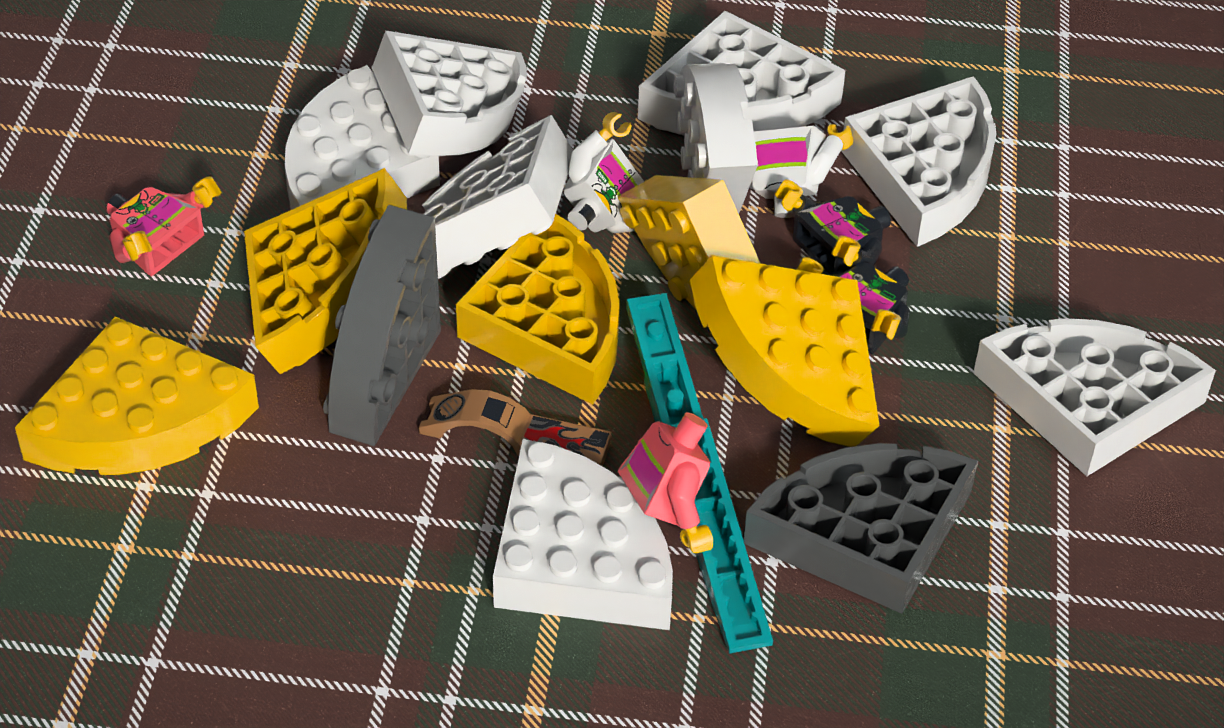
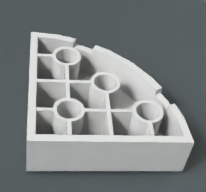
[638,11,846,136]
[372,30,527,158]
[674,63,758,214]
[285,65,440,210]
[841,76,996,247]
[422,115,573,279]
[973,318,1216,476]
[493,439,673,630]

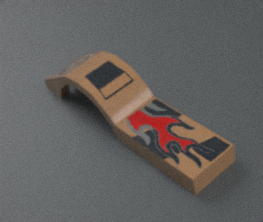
[419,389,612,467]

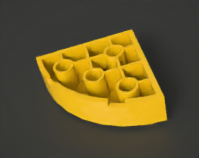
[244,168,407,374]
[618,175,760,309]
[456,214,620,405]
[690,255,880,447]
[15,317,259,475]

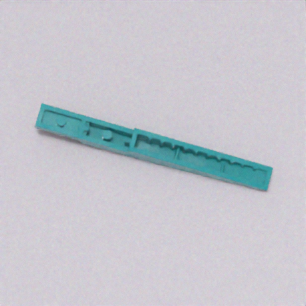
[626,293,773,654]

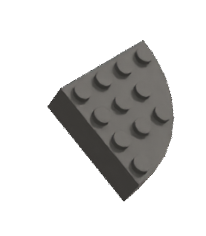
[323,205,441,446]
[744,443,978,614]

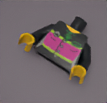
[775,179,891,272]
[796,257,910,355]

